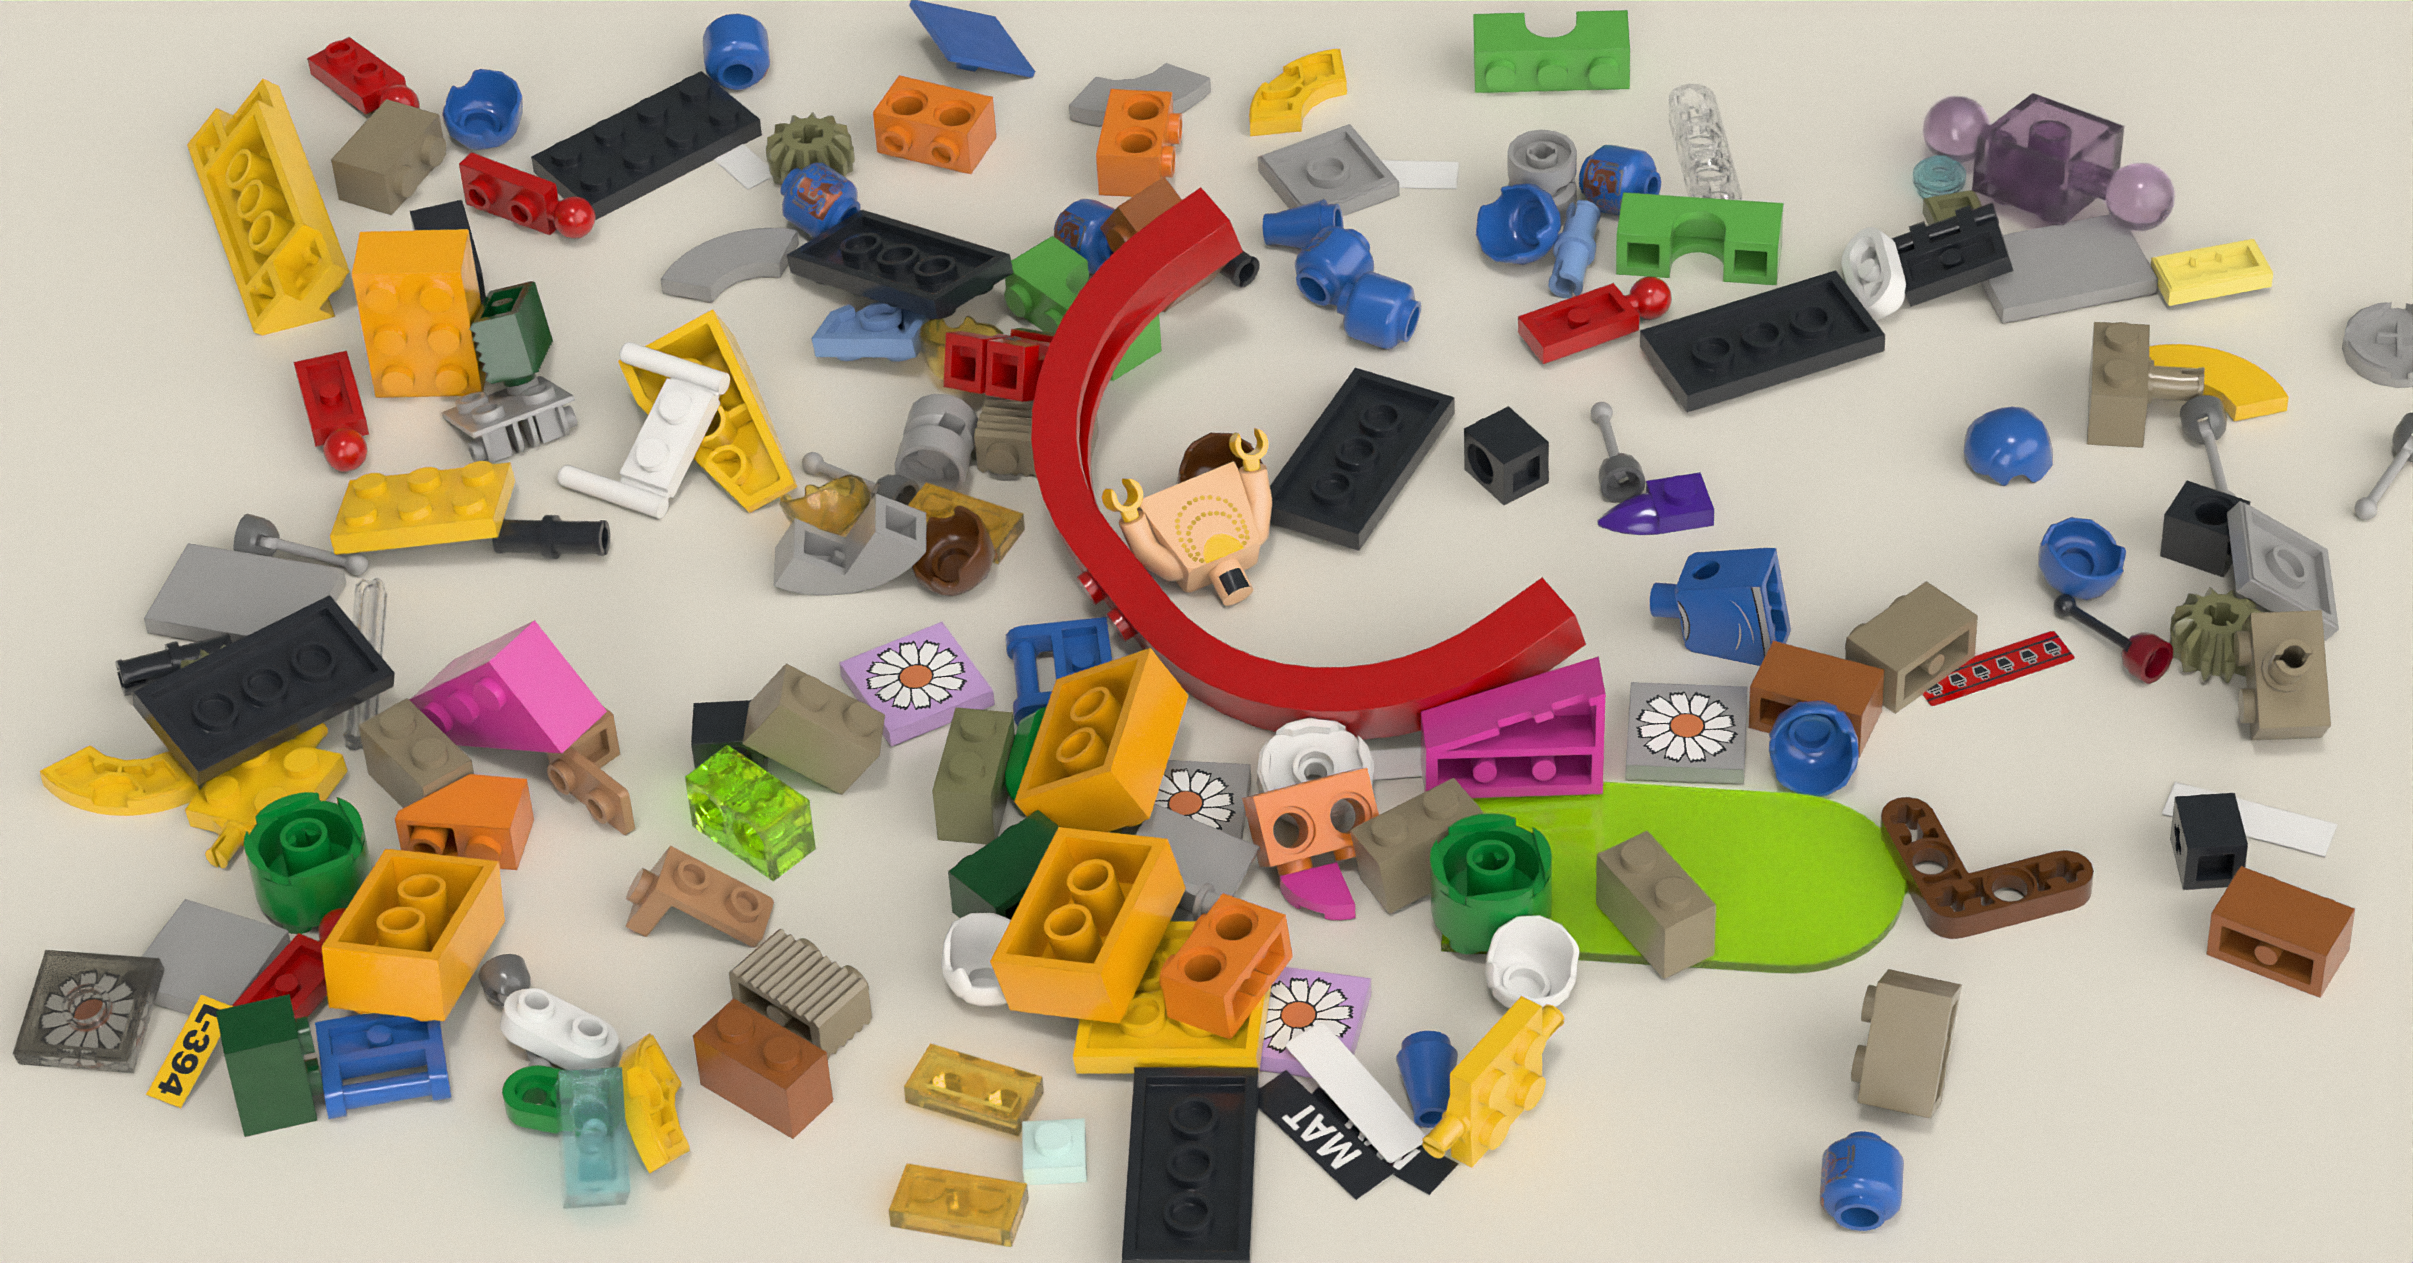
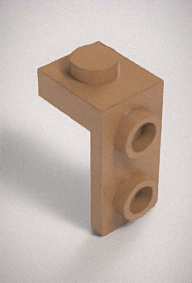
[547,706,635,836]
[625,845,774,947]

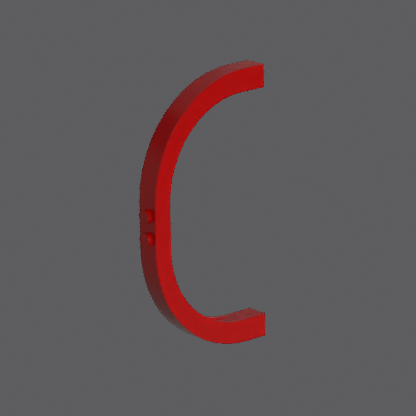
[1031,187,1586,740]

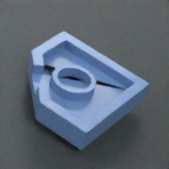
[811,302,941,362]

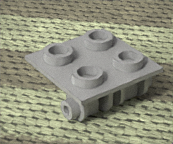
[441,374,577,463]
[1135,803,1260,921]

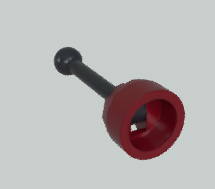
[2053,594,2173,684]

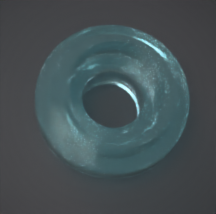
[1913,155,1966,199]

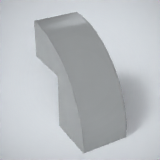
[774,494,926,595]

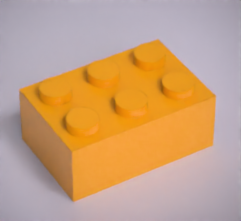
[351,229,487,398]
[1014,648,1189,832]
[990,827,1186,1024]
[322,849,505,1021]

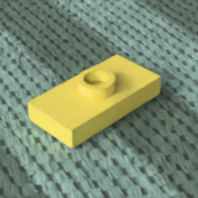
[2151,239,2273,306]

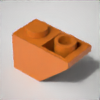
[395,774,534,870]

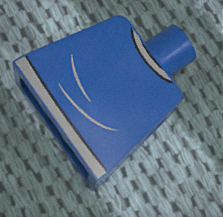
[1650,548,1791,666]

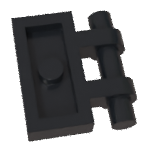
[1891,203,2014,307]

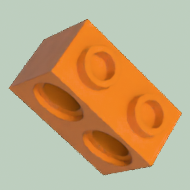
[873,75,997,174]
[1096,89,1183,197]
[1242,768,1379,876]
[1159,893,1293,1040]

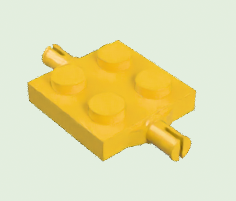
[185,723,348,868]
[1422,996,1565,1168]

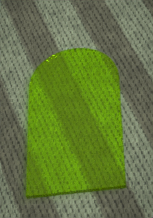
[1441,782,1908,974]

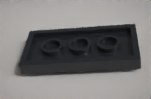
[531,71,762,220]
[787,209,1014,320]
[1640,270,1885,413]
[1270,367,1455,551]
[133,595,395,786]
[1122,1067,1259,1263]

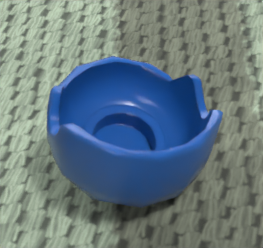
[442,69,523,150]
[1476,183,1561,265]
[1964,406,2053,486]
[2038,517,2126,600]
[1769,700,1859,797]

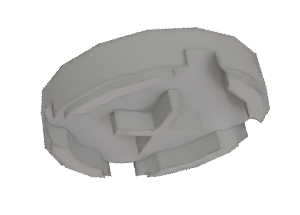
[2342,302,2413,388]

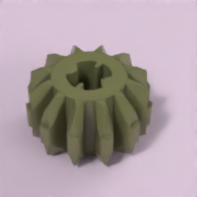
[766,112,855,185]
[2169,587,2263,683]

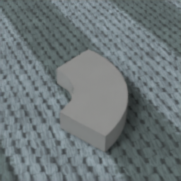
[1069,63,1211,126]
[661,228,799,302]

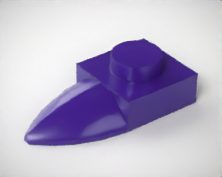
[1597,472,1714,535]

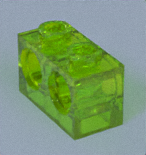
[685,745,816,882]

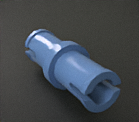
[1548,200,1601,299]

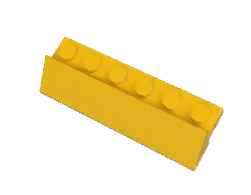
[187,78,350,336]

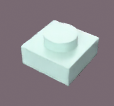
[1022,1118,1087,1185]

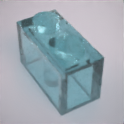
[555,1067,630,1209]

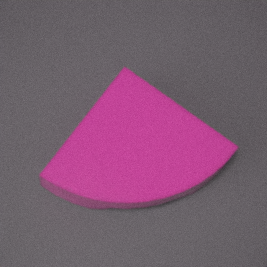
[1280,862,1356,920]

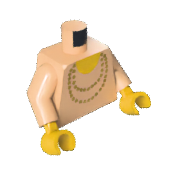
[1102,428,1272,606]

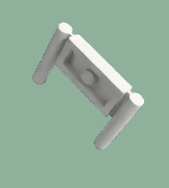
[557,342,730,519]

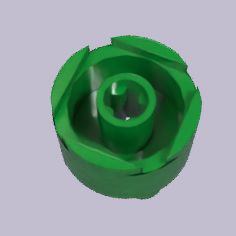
[244,792,372,934]
[1430,813,1552,955]

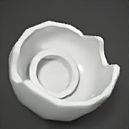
[941,913,1011,1007]
[1485,915,1580,1008]

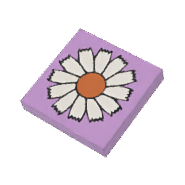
[839,622,995,747]
[1260,967,1372,1078]

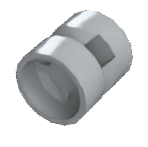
[1507,129,1577,226]
[894,394,978,499]

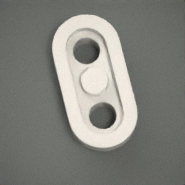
[1841,227,1906,320]
[500,988,618,1075]

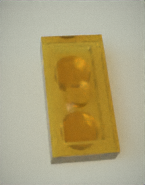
[908,482,1025,565]
[904,1043,1044,1137]
[889,1163,1029,1247]

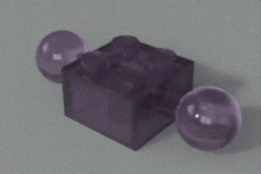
[1923,93,2175,231]

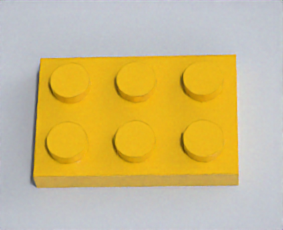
[330,461,515,555]

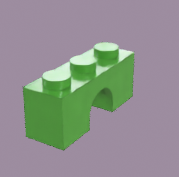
[1473,10,1630,93]
[1616,192,1784,286]
[1004,236,1162,381]

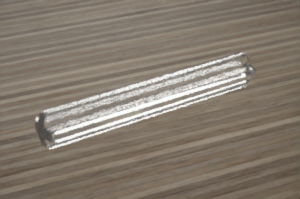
[343,578,387,752]

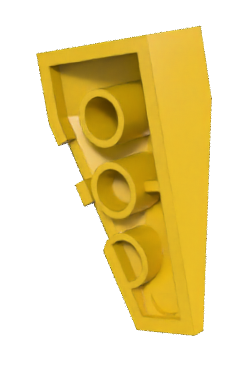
[618,309,798,513]

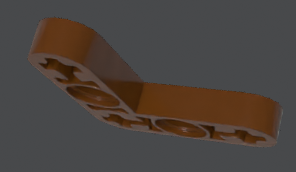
[1880,797,2094,939]

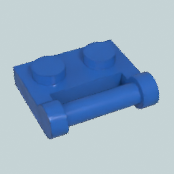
[1005,617,1112,726]
[315,1013,452,1119]

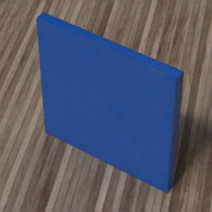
[909,0,1036,78]

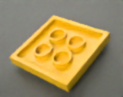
[1073,921,1271,1074]

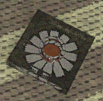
[13,950,165,1073]

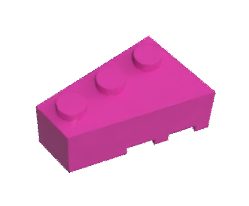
[409,620,607,754]
[1421,656,1606,798]

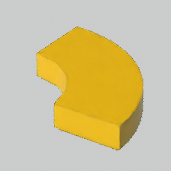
[1249,49,1347,137]
[2149,344,2289,421]
[39,745,199,816]
[618,1033,690,1174]

